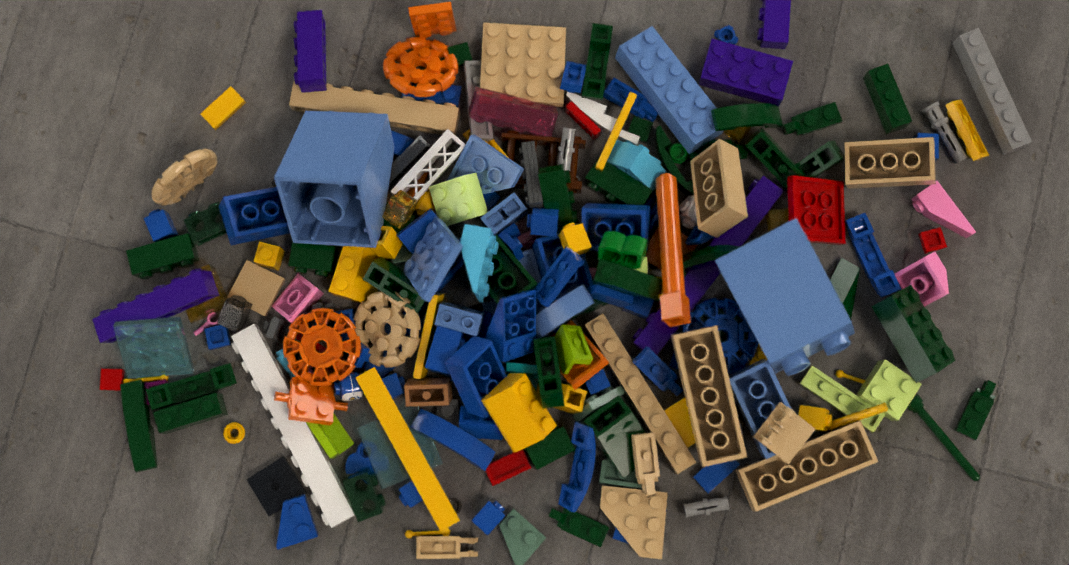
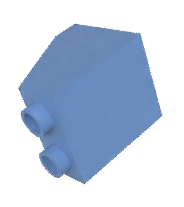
[274,111,395,248]
[715,218,855,376]

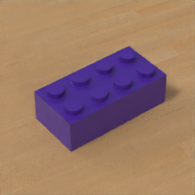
[698,39,793,106]

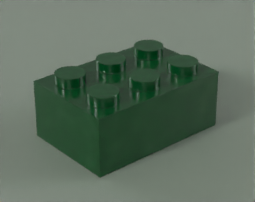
[463,235,538,305]

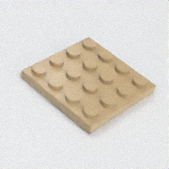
[479,23,566,107]

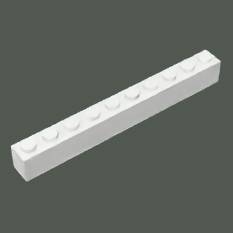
[231,324,357,528]

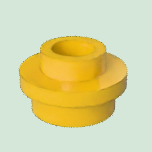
[223,422,245,444]

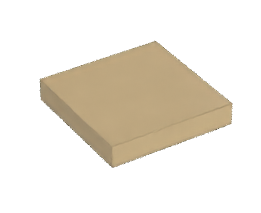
[227,260,286,317]

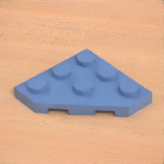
[447,134,524,194]

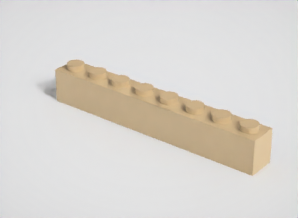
[289,81,460,135]
[584,314,696,474]

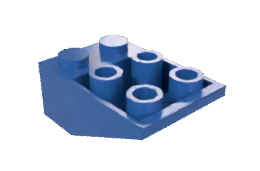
[486,289,536,362]

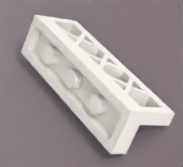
[391,129,466,209]

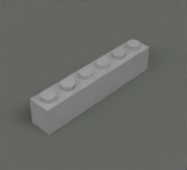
[952,28,1032,156]

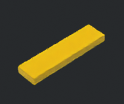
[413,292,444,380]

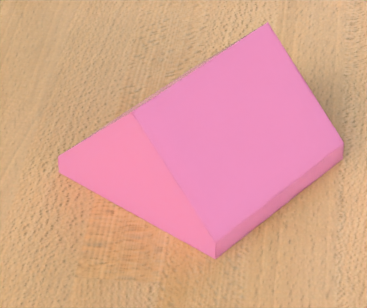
[272,273,324,323]

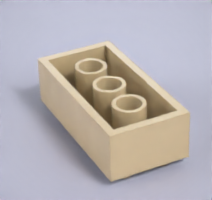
[845,137,936,189]
[690,139,748,238]

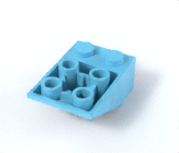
[461,224,499,303]

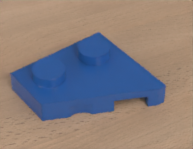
[276,494,319,550]

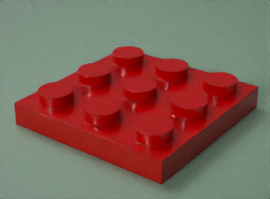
[787,175,846,245]

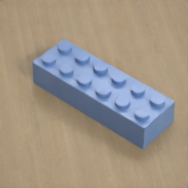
[615,26,723,155]

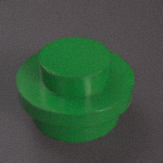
[667,143,688,164]

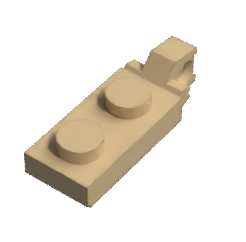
[631,432,660,495]

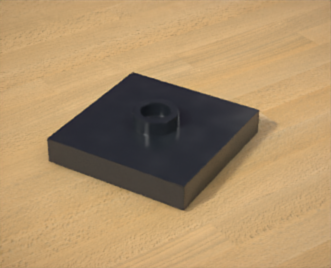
[246,456,307,517]

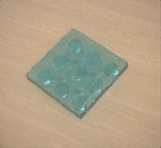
[113,317,194,378]
[357,406,443,490]

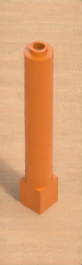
[655,173,691,327]

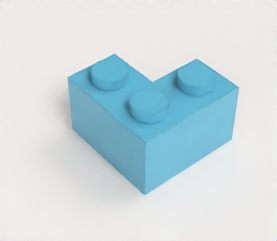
[607,140,666,192]

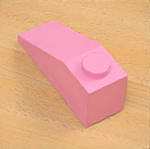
[911,181,976,238]

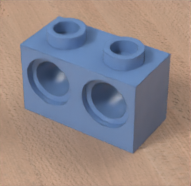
[480,193,528,236]
[435,301,485,336]

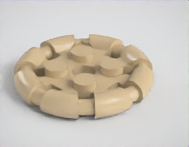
[151,149,217,206]
[353,291,421,368]

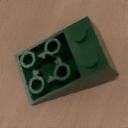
[583,395,658,479]

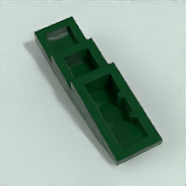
[120,380,158,473]

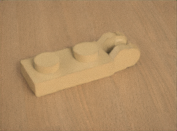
[416,536,478,559]

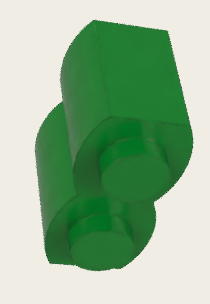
[598,231,648,269]

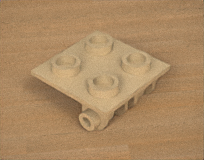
[753,402,815,464]

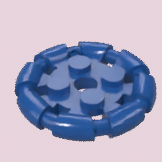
[683,298,759,375]

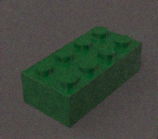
[871,285,956,383]

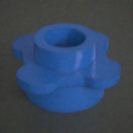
[714,25,738,45]

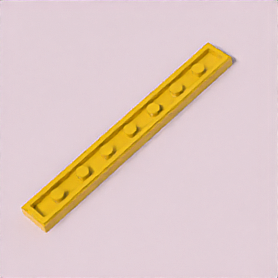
[356,367,460,532]

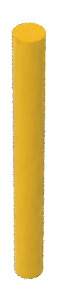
[595,92,637,171]

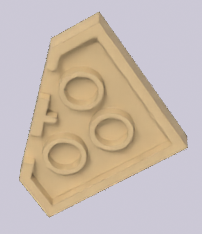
[600,486,668,559]

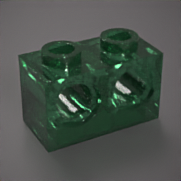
[184,202,227,246]
[343,468,386,522]

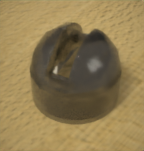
[448,497,462,514]

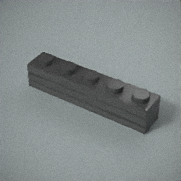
[388,135,432,194]
[519,141,543,209]

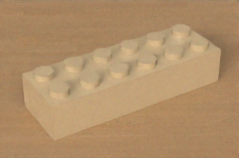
[671,325,747,467]
[735,420,878,512]

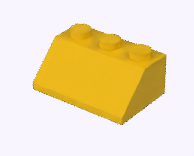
[328,246,388,307]
[481,373,557,452]

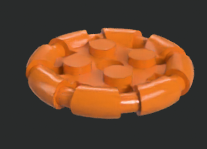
[383,37,459,97]
[283,308,361,386]

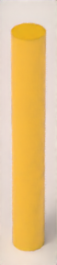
[827,403,888,431]

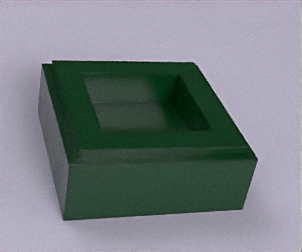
[447,42,473,67]
[628,116,653,144]

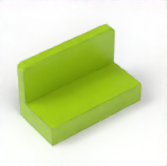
[555,325,593,374]
[306,414,354,459]

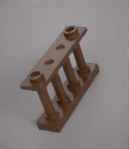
[501,130,586,194]

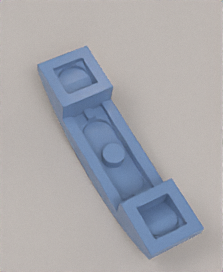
[536,284,595,339]

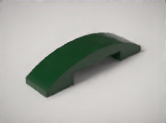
[582,23,613,101]
[711,103,783,131]
[655,126,694,196]
[683,245,740,277]
[145,363,237,410]

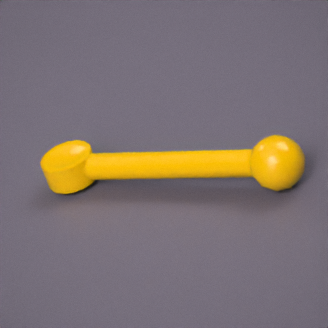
[836,370,865,384]
[123,373,169,384]
[405,528,451,538]

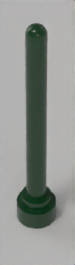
[907,394,980,481]

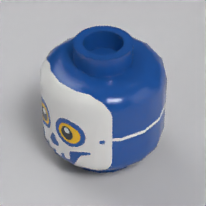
[333,372,364,401]

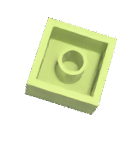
[429,173,488,226]
[856,359,922,421]

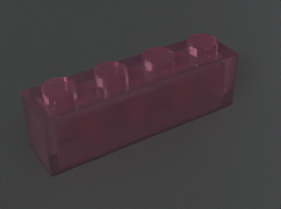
[469,86,558,137]

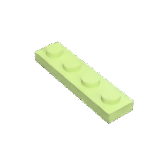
[799,366,885,433]

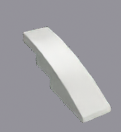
[566,92,640,146]

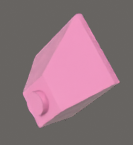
[895,252,949,307]

